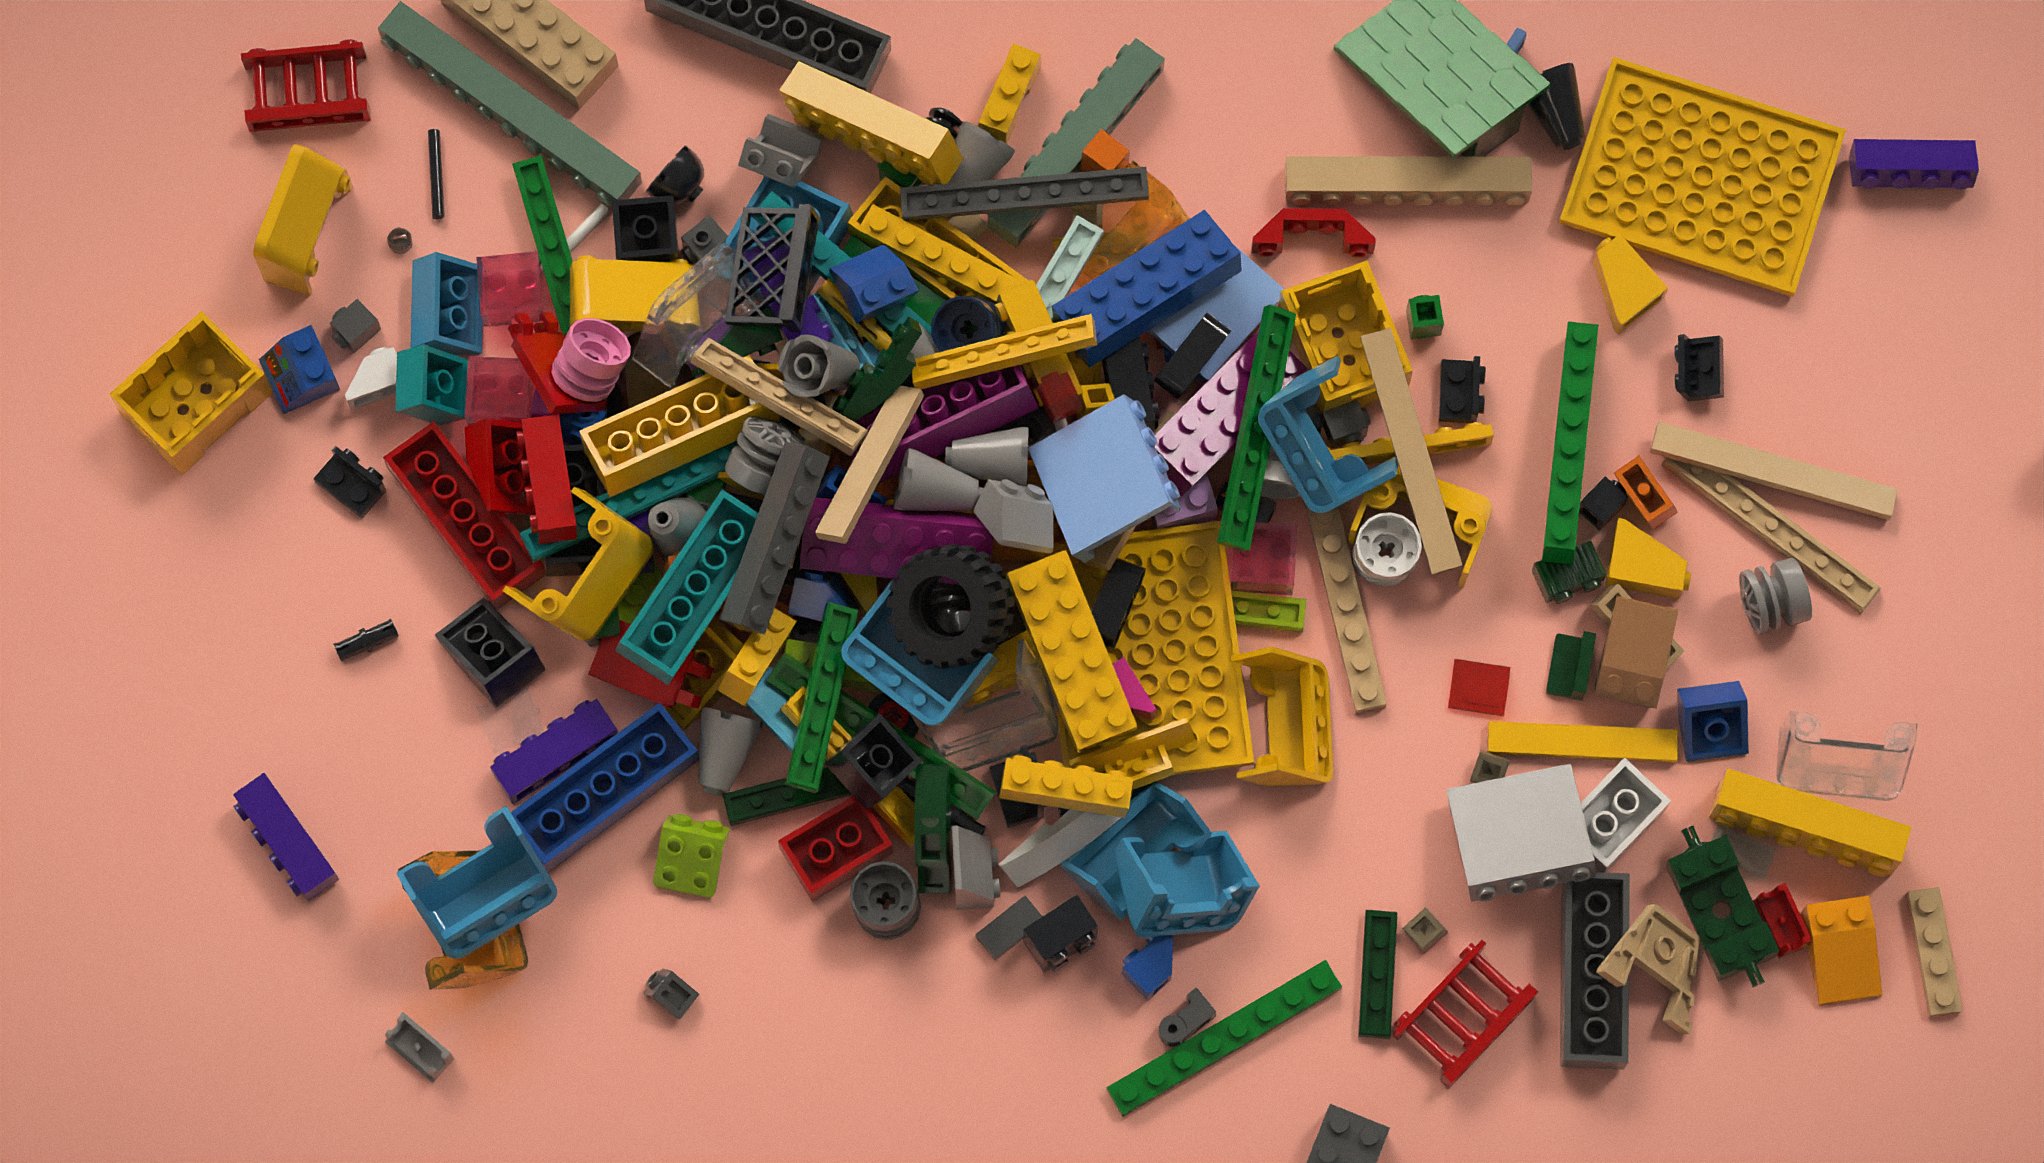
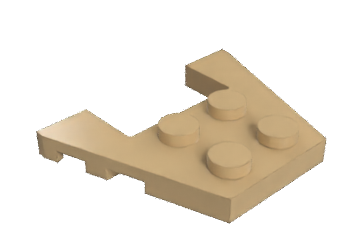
[1596,904,1699,1035]

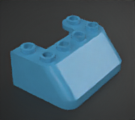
[841,581,999,726]
[1059,781,1213,920]
[396,806,557,959]

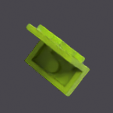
[653,814,730,898]

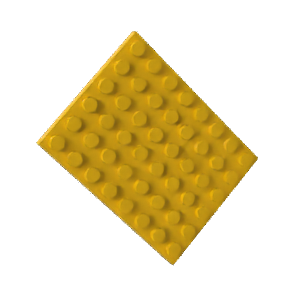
[1559,56,1846,297]
[1056,521,1255,776]

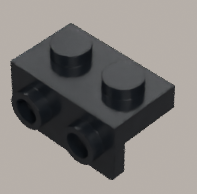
[1674,334,1724,402]

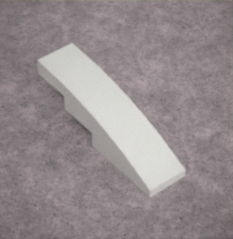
[999,810,1121,888]

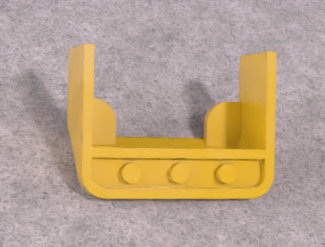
[253,144,352,296]
[1347,465,1493,587]
[502,487,654,641]
[1231,646,1334,786]

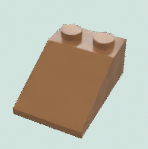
[1595,596,1678,709]

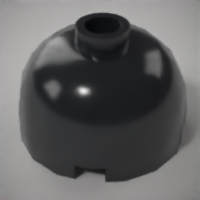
[645,145,704,206]

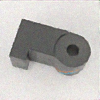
[1159,987,1216,1047]

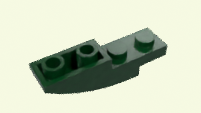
[832,316,922,421]
[914,764,952,894]

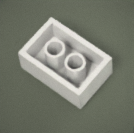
[1581,758,1671,873]

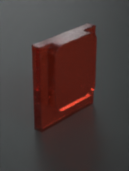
[1448,659,1511,717]

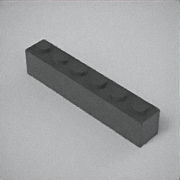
[719,442,830,635]

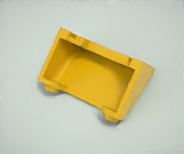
[570,255,698,343]

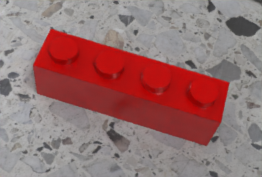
[516,414,577,544]

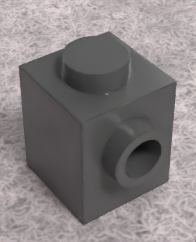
[681,215,728,269]
[330,299,381,353]
[1322,400,1371,449]

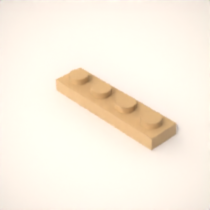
[1906,887,1963,1017]

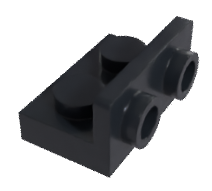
[1439,356,1486,423]
[313,446,386,519]

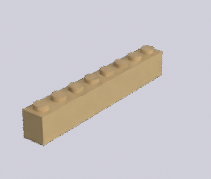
[1285,156,1532,205]

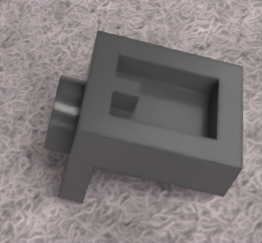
[643,968,699,1019]

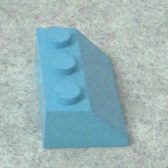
[746,667,798,753]

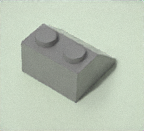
[973,479,1054,554]

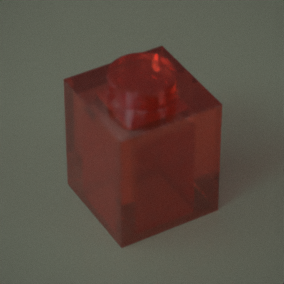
[1036,371,1083,424]

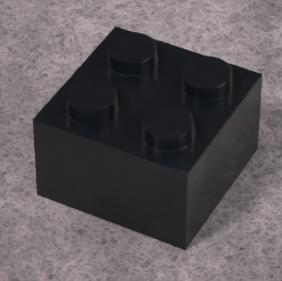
[612,195,679,262]
[825,714,922,810]
[1023,895,1098,973]

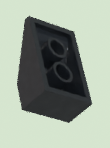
[435,598,546,707]

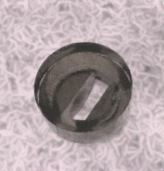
[387,227,413,254]

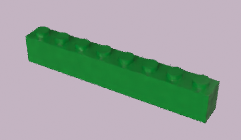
[1542,321,1599,565]

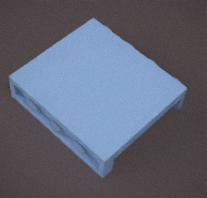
[1148,247,1284,384]
[1028,394,1181,563]

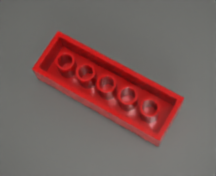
[383,421,546,610]

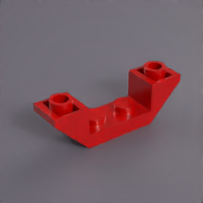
[1251,208,1376,258]

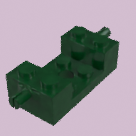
[1666,826,1779,988]

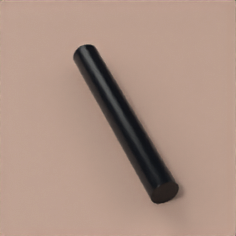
[428,129,445,219]

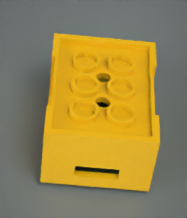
[1278,260,1413,415]
[109,310,273,475]

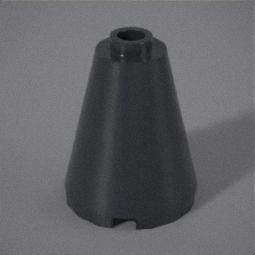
[1528,62,1585,151]

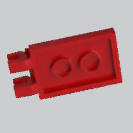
[507,312,606,414]
[588,619,714,709]

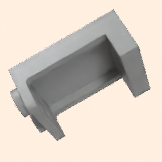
[738,114,824,188]

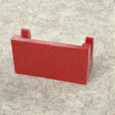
[1753,882,1812,959]

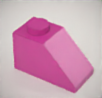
[1112,657,1157,720]

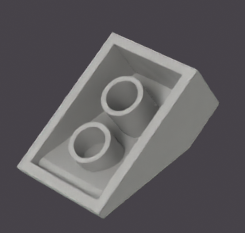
[952,826,1000,909]

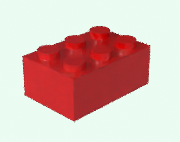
[778,796,893,901]

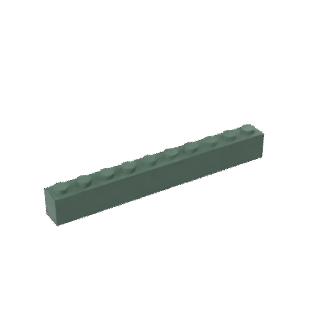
[378,1,642,207]

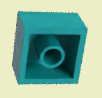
[395,344,468,426]

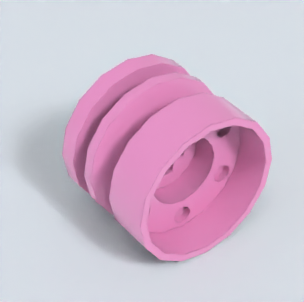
[551,318,631,402]

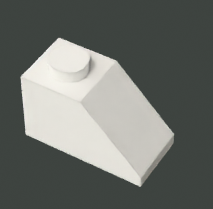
[345,347,397,410]

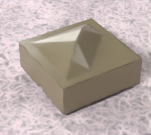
[1470,750,1510,783]
[1402,907,1448,953]

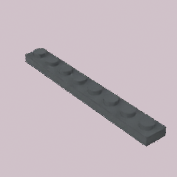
[900,167,1149,221]

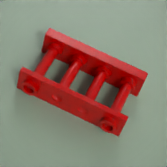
[241,39,371,132]
[1393,940,1539,1089]

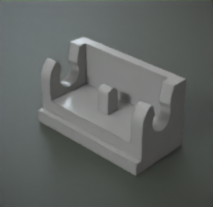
[385,1012,454,1083]

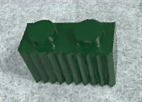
[1532,541,1606,604]

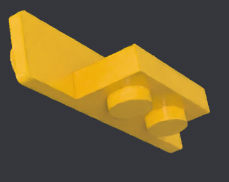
[1069,718,1195,790]

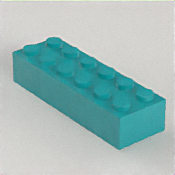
[615,489,758,685]

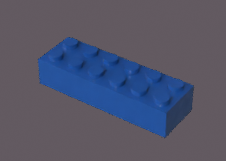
[1051,210,1242,368]
[511,702,699,872]

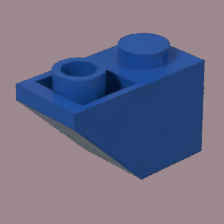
[1122,935,1173,1001]

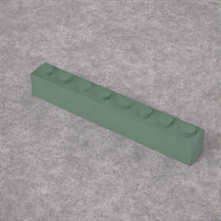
[987,38,1165,248]

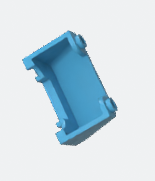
[1115,831,1260,937]

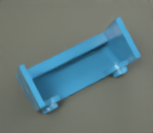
[1258,356,1398,513]

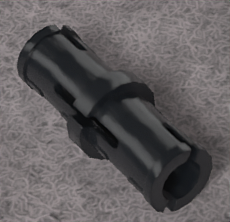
[333,618,399,662]

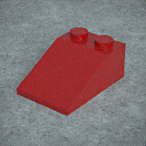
[464,418,535,515]

